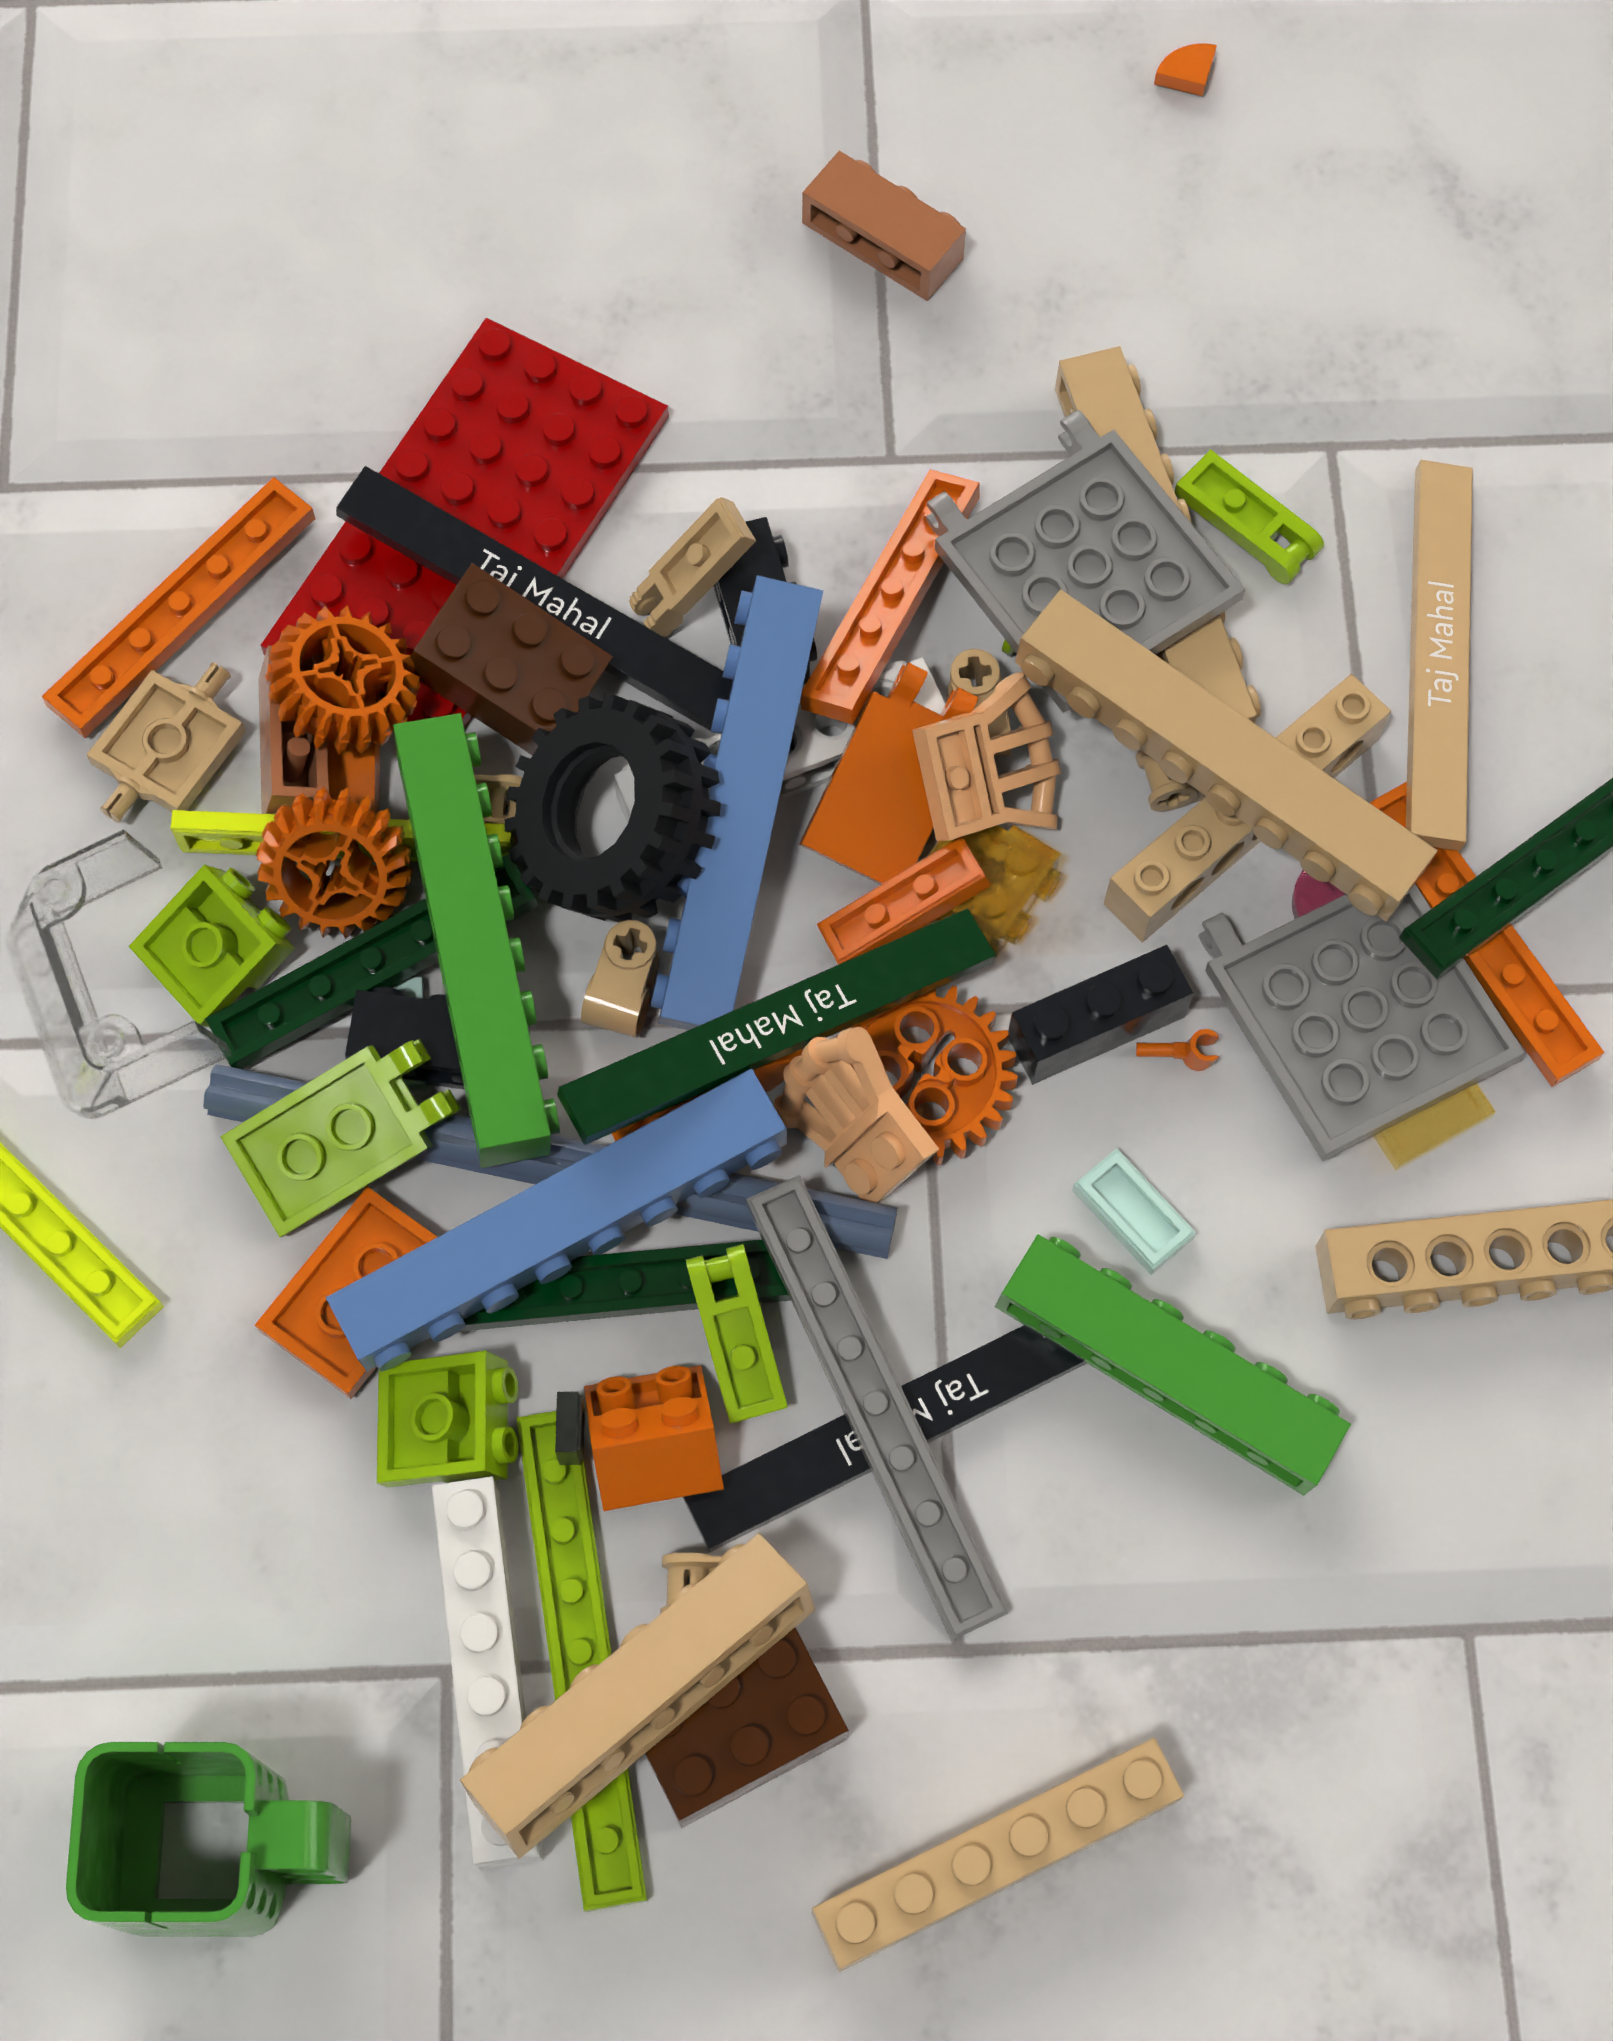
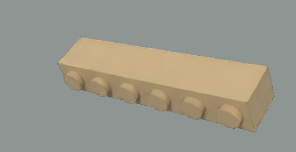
[460,1533,815,1859]
[811,1737,1184,1973]

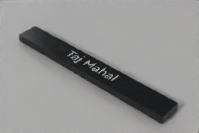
[336,466,733,733]
[683,1325,1087,1553]

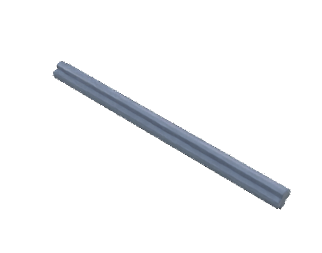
[203,1064,898,1259]

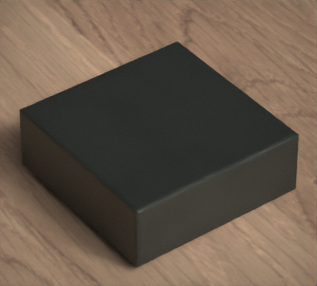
[555,1392,585,1465]

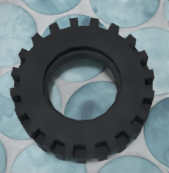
[504,694,721,923]

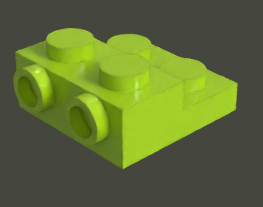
[128,864,296,1028]
[377,1350,519,1488]

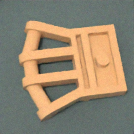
[912,672,1061,841]
[773,1027,939,1203]

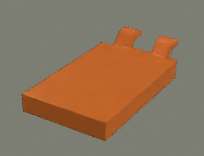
[799,662,978,885]

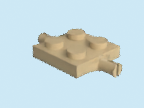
[86,662,246,823]

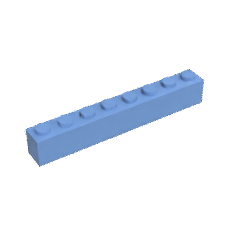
[650,575,824,1030]
[326,1068,787,1372]

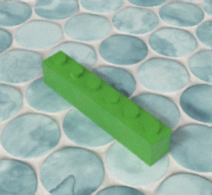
[995,1234,1351,1496]

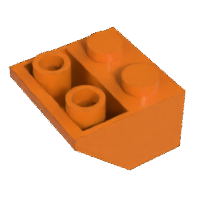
[584,1365,724,1511]

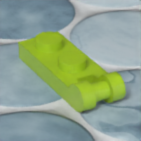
[1174,449,1324,584]
[686,1244,788,1424]

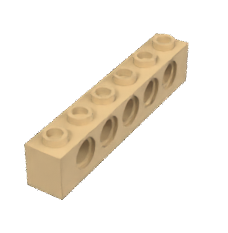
[1104,673,1391,943]
[1315,1199,1613,1319]

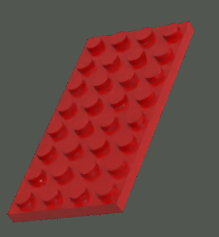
[260,318,669,729]

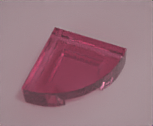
[1292,870,1345,919]

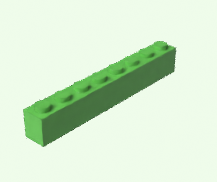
[393,713,560,1168]

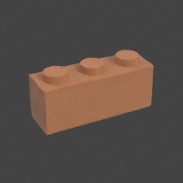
[802,150,966,301]
[258,645,329,814]

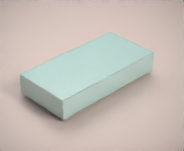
[1072,1148,1196,1275]

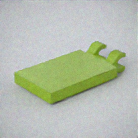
[220,1039,461,1237]

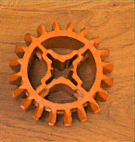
[265,605,420,755]
[256,787,413,939]

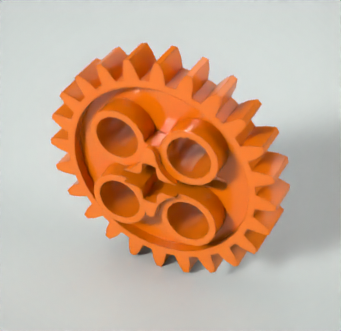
[836,986,1018,1165]

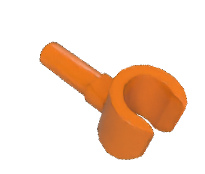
[1136,1029,1219,1071]

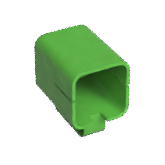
[66,1742,351,1937]

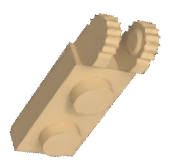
[629,497,756,637]

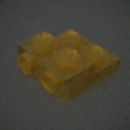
[928,825,1063,957]

